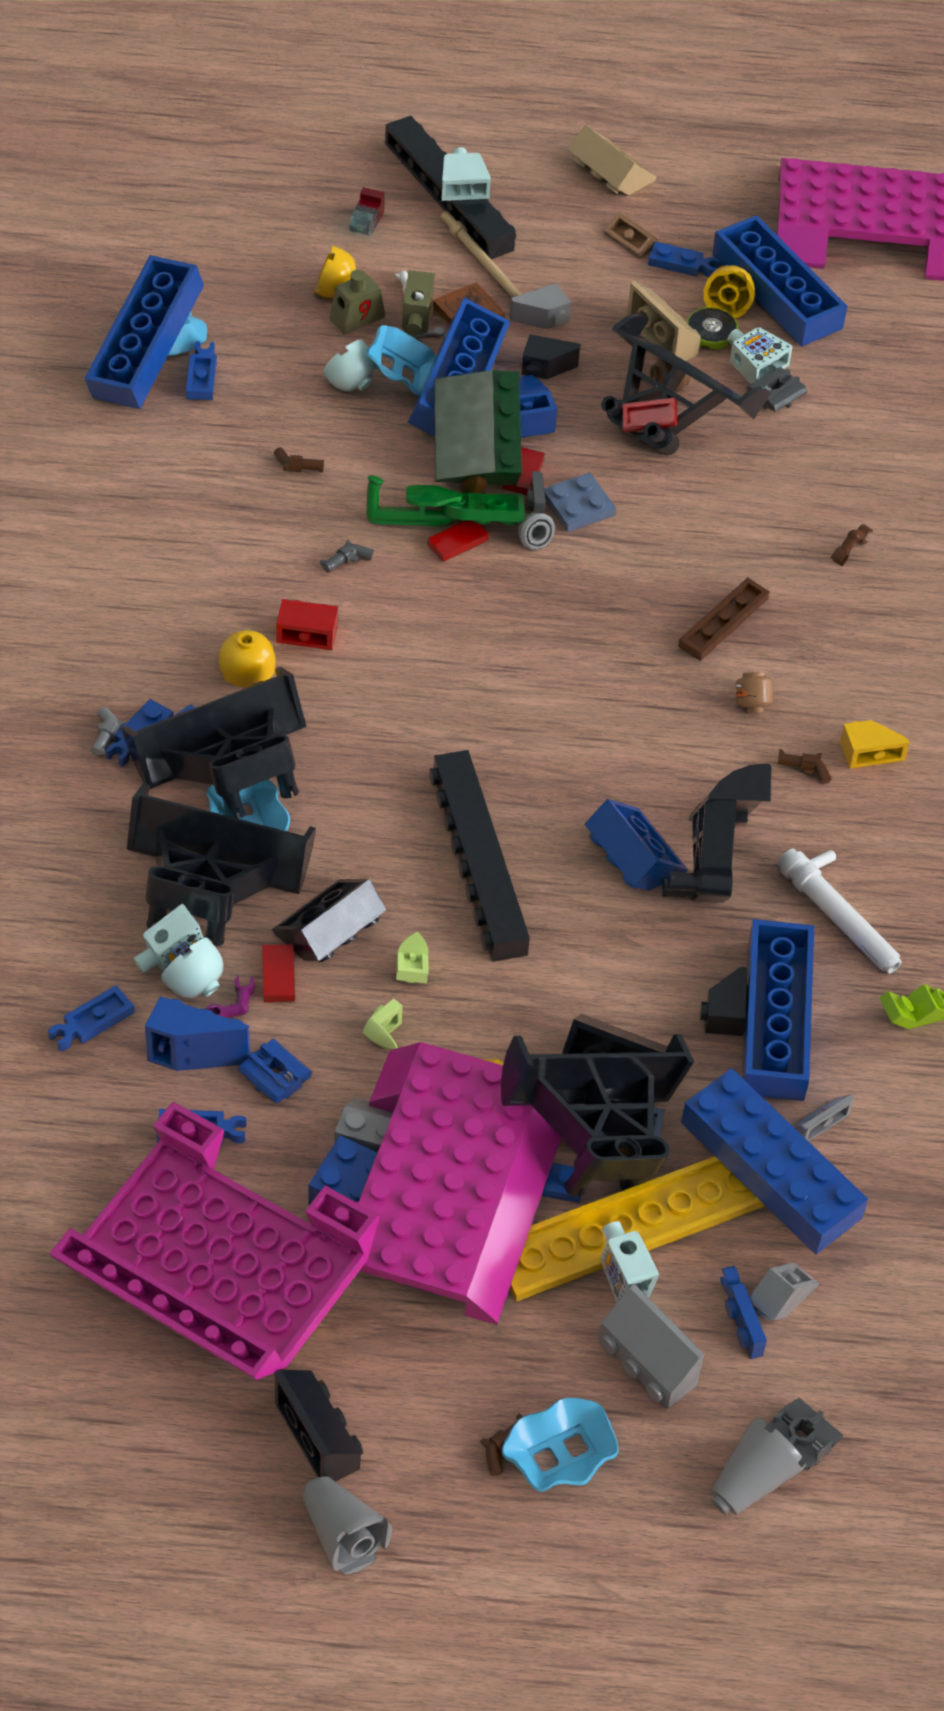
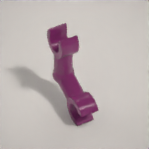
[205,976,255,1018]

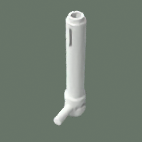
[777,849,902,974]

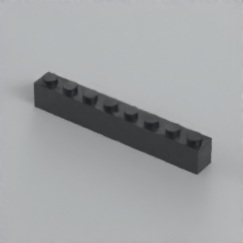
[385,115,517,259]
[429,750,530,962]

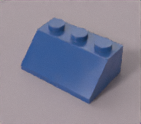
[584,799,688,891]

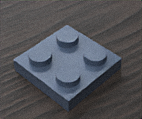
[544,472,616,532]

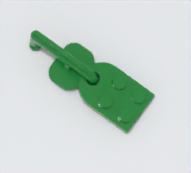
[366,475,525,526]

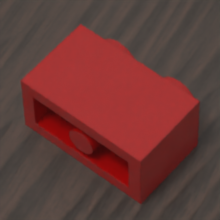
[276,599,338,650]

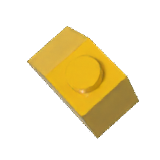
[840,720,910,769]

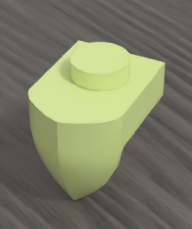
[396,932,429,984]
[362,999,403,1050]

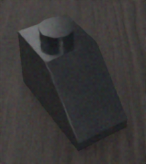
[521,334,581,379]
[700,967,747,1036]

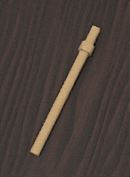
[441,211,522,298]

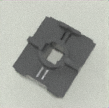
[746,366,807,412]
[764,1398,843,1471]

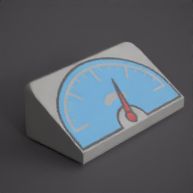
[792,1094,854,1141]

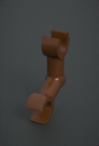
[831,524,873,566]

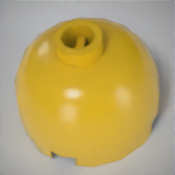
[313,245,356,299]
[703,265,755,318]
[218,630,276,688]

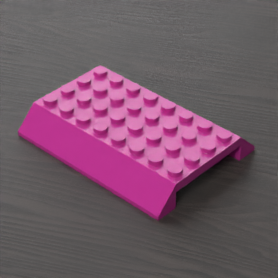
[777,158,944,281]
[356,1042,572,1325]
[49,1102,379,1380]

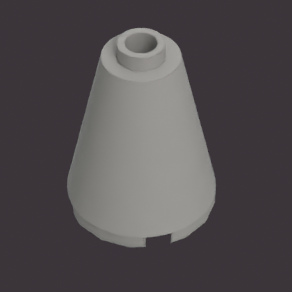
[711,1417,806,1515]
[302,1476,392,1574]

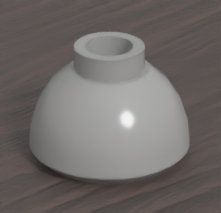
[518,512,555,550]

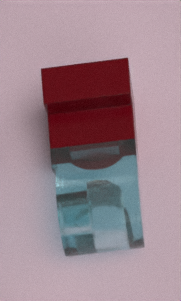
[349,187,385,236]

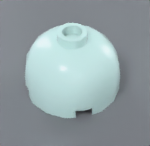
[323,340,375,392]
[161,937,224,998]

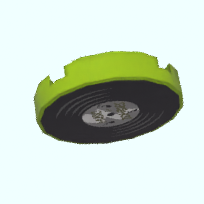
[687,307,738,350]

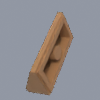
[603,212,659,258]

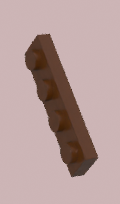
[678,577,770,661]

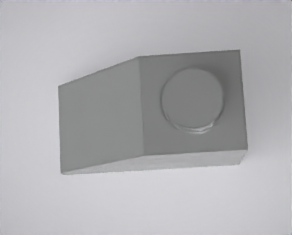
[509,283,571,329]
[750,1262,819,1321]

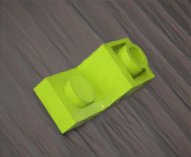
[879,984,944,1029]

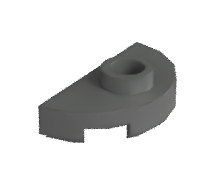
[527,471,546,513]

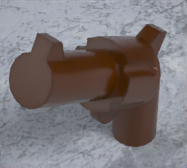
[274,447,324,472]
[778,749,832,784]
[480,1413,523,1476]

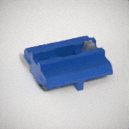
[238,1039,312,1104]

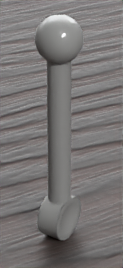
[406,327,445,338]

